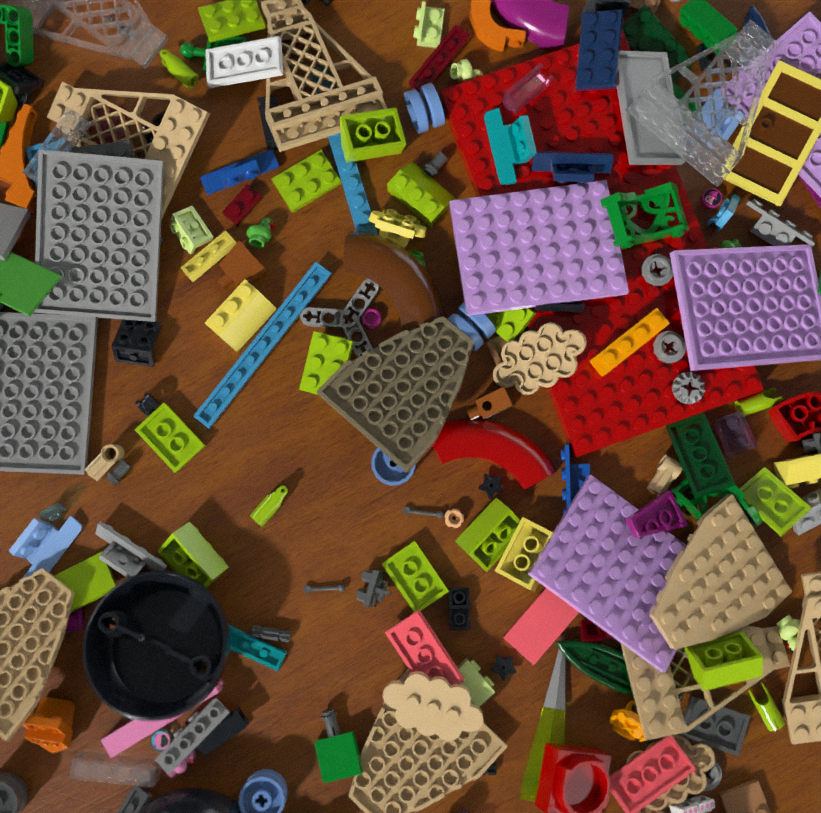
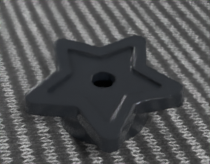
[478,474,504,499]
[490,655,517,681]

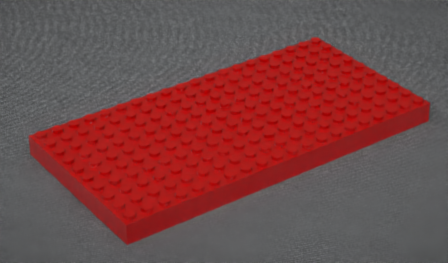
[440,30,764,458]

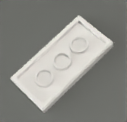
[206,36,283,88]

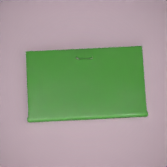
[0,252,62,317]

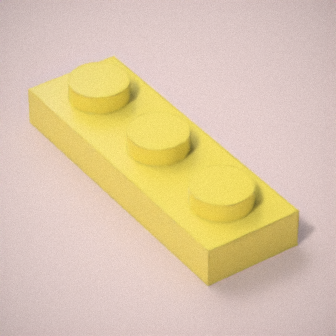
[181,230,237,282]

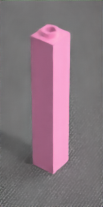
[101,679,223,758]

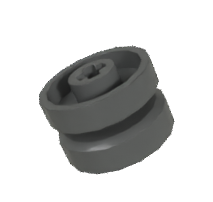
[0,772,29,813]

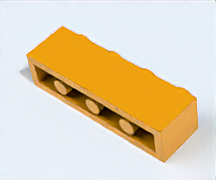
[589,308,670,376]

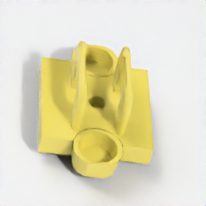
[368,209,427,248]

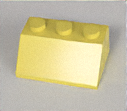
[205,279,277,353]
[773,454,821,488]
[495,517,553,592]

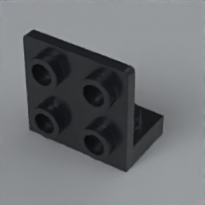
[111,319,162,367]

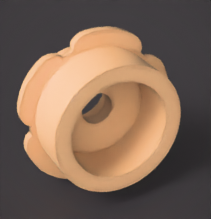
[445,508,464,528]

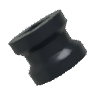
[135,392,161,417]

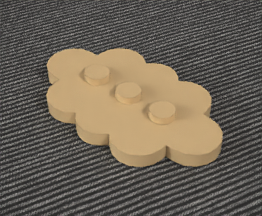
[493,323,587,395]
[383,671,484,741]
[627,735,716,811]

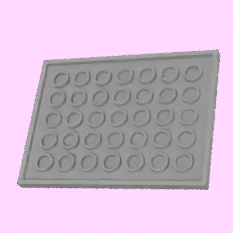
[34,150,164,322]
[0,312,98,475]

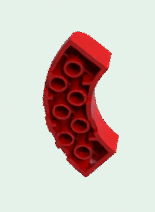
[769,391,821,443]
[432,419,557,490]

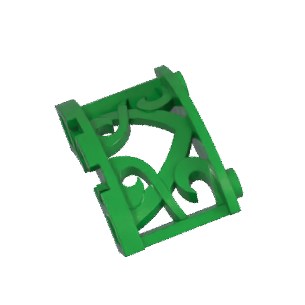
[600,182,689,249]
[671,478,763,527]

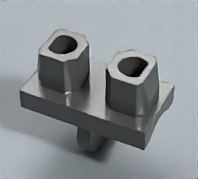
[800,433,821,454]
[356,570,391,607]

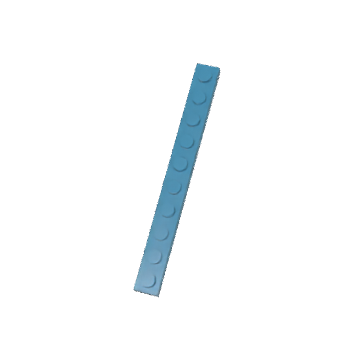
[310,66,378,236]
[193,262,332,429]

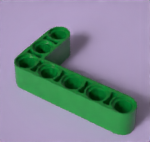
[0,3,34,67]

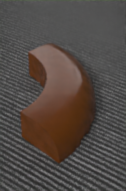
[344,231,446,332]

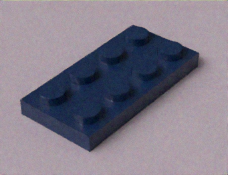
[575,9,623,91]

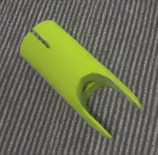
[160,49,199,89]
[734,388,784,417]
[249,485,288,527]
[748,682,785,731]

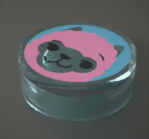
[150,729,173,751]

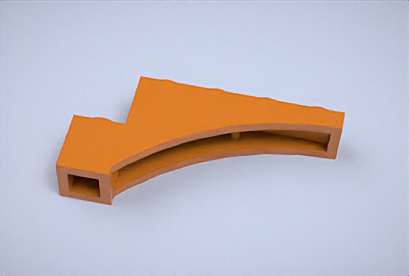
[0,103,38,214]

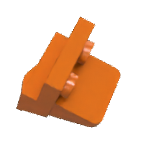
[22,697,75,753]

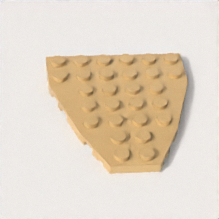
[649,494,792,649]
[0,568,75,741]
[349,669,508,813]

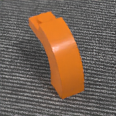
[470,0,526,52]

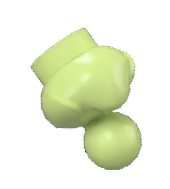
[450,59,483,83]
[776,615,800,651]

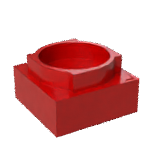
[534,743,611,813]

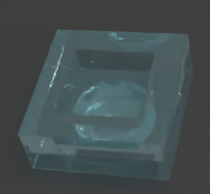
[38,503,67,522]

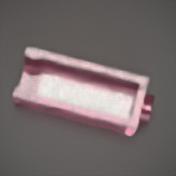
[503,63,554,115]

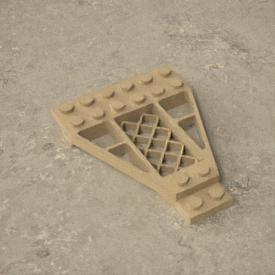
[261,0,388,152]
[47,81,210,220]
[781,571,821,745]
[620,625,790,740]

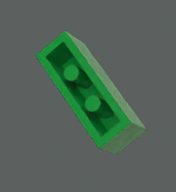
[679,0,737,55]

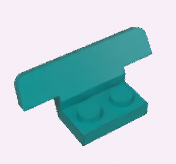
[484,108,537,185]

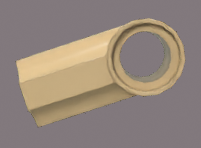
[85,444,125,481]
[647,454,683,496]

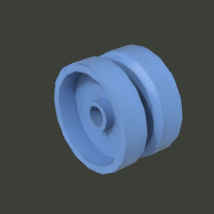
[404,83,445,134]
[447,301,496,351]
[371,448,416,486]
[239,769,288,813]

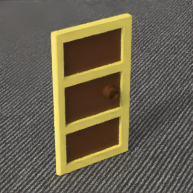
[716,60,821,206]

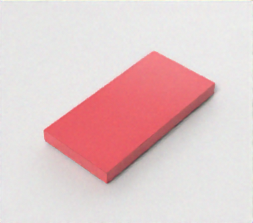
[503,587,579,665]
[385,610,465,685]
[609,735,697,813]

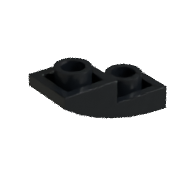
[449,587,470,631]

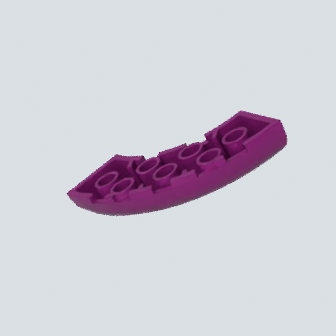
[490,0,569,52]

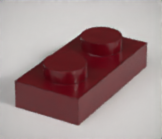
[222,184,263,227]

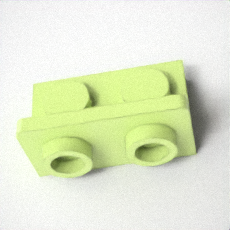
[414,1,445,48]
[169,206,213,254]

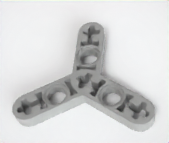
[300,278,379,358]

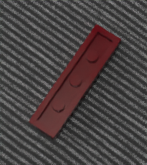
[409,24,471,93]

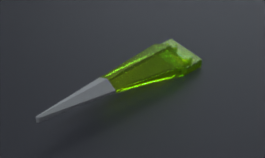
[520,636,565,802]

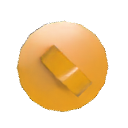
[609,699,645,742]

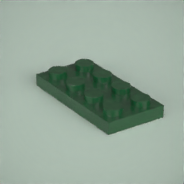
[622,4,695,83]
[666,412,735,499]

